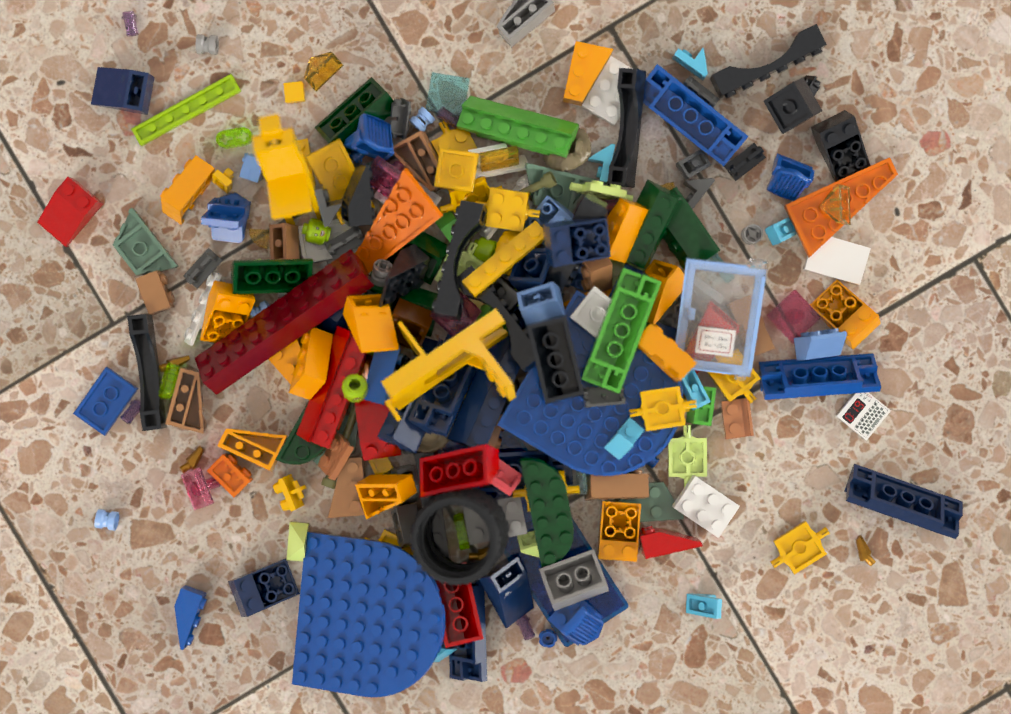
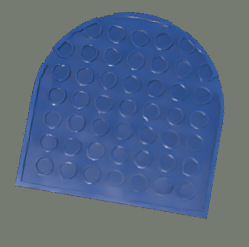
[497,290,683,476]
[292,531,446,697]

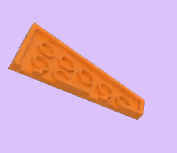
[784,157,898,258]
[355,168,443,273]

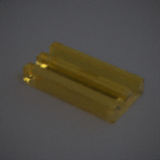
[479,146,519,172]

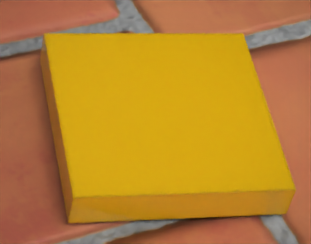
[434,148,479,193]

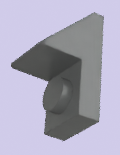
[676,149,711,181]
[683,178,715,209]
[314,184,343,227]
[492,276,518,312]

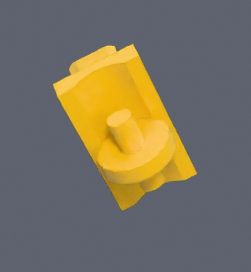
[273,474,306,511]

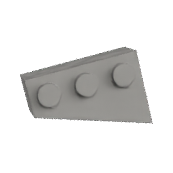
[497,0,555,48]

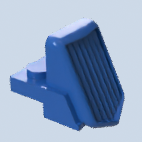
[344,113,394,161]
[767,153,815,201]
[201,192,251,243]
[548,600,604,645]

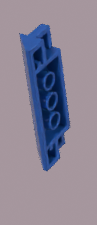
[643,64,748,166]
[759,353,881,400]

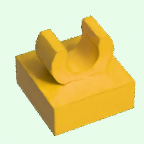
[212,168,234,193]

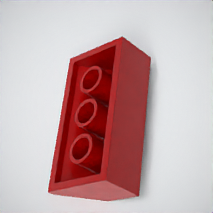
[419,444,499,498]
[433,562,484,648]

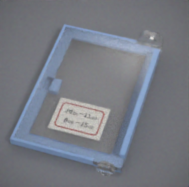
[675,258,768,381]

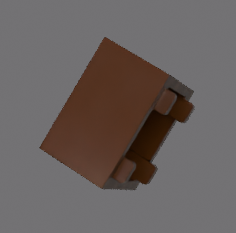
[392,298,435,350]

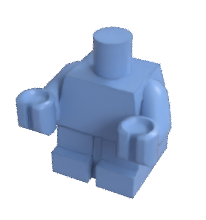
[239,153,263,183]

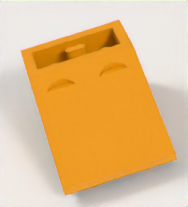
[644,259,684,325]
[809,279,881,350]
[200,280,255,343]
[343,294,399,353]
[597,501,641,562]

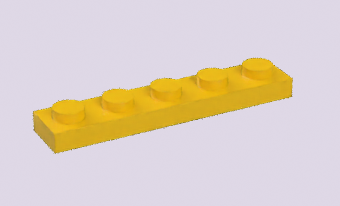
[462,220,544,298]

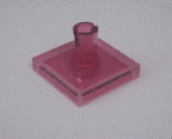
[370,156,405,198]
[766,290,821,344]
[429,291,482,337]
[181,467,221,510]

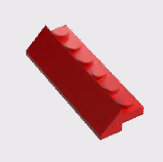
[296,326,367,449]

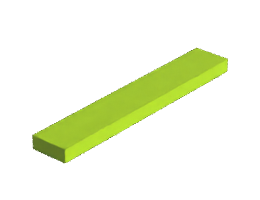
[131,74,242,146]

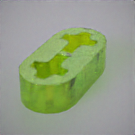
[216,127,253,149]
[159,362,180,400]
[453,513,470,550]

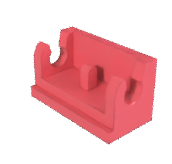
[491,459,522,496]

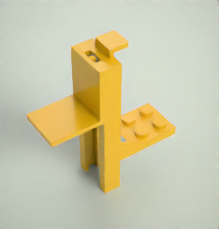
[252,114,322,225]
[381,309,516,422]

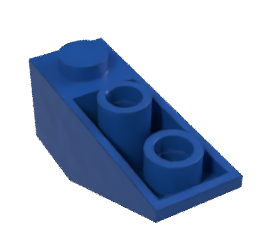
[174,585,207,650]

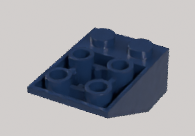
[91,67,154,115]
[543,218,611,267]
[479,556,534,628]
[228,559,300,617]

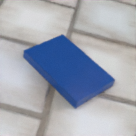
[73,367,139,436]

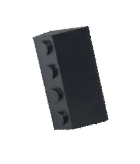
[527,315,584,404]

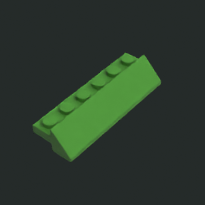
[456,96,579,158]
[581,268,662,394]

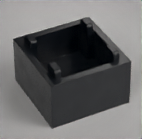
[764,77,822,134]

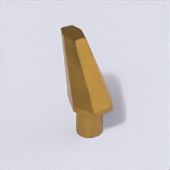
[159,355,190,372]
[179,446,203,474]
[856,535,876,566]
[469,547,489,561]

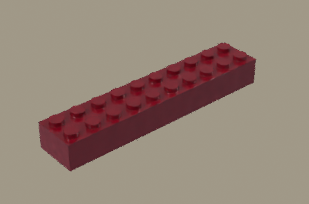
[195,249,374,395]

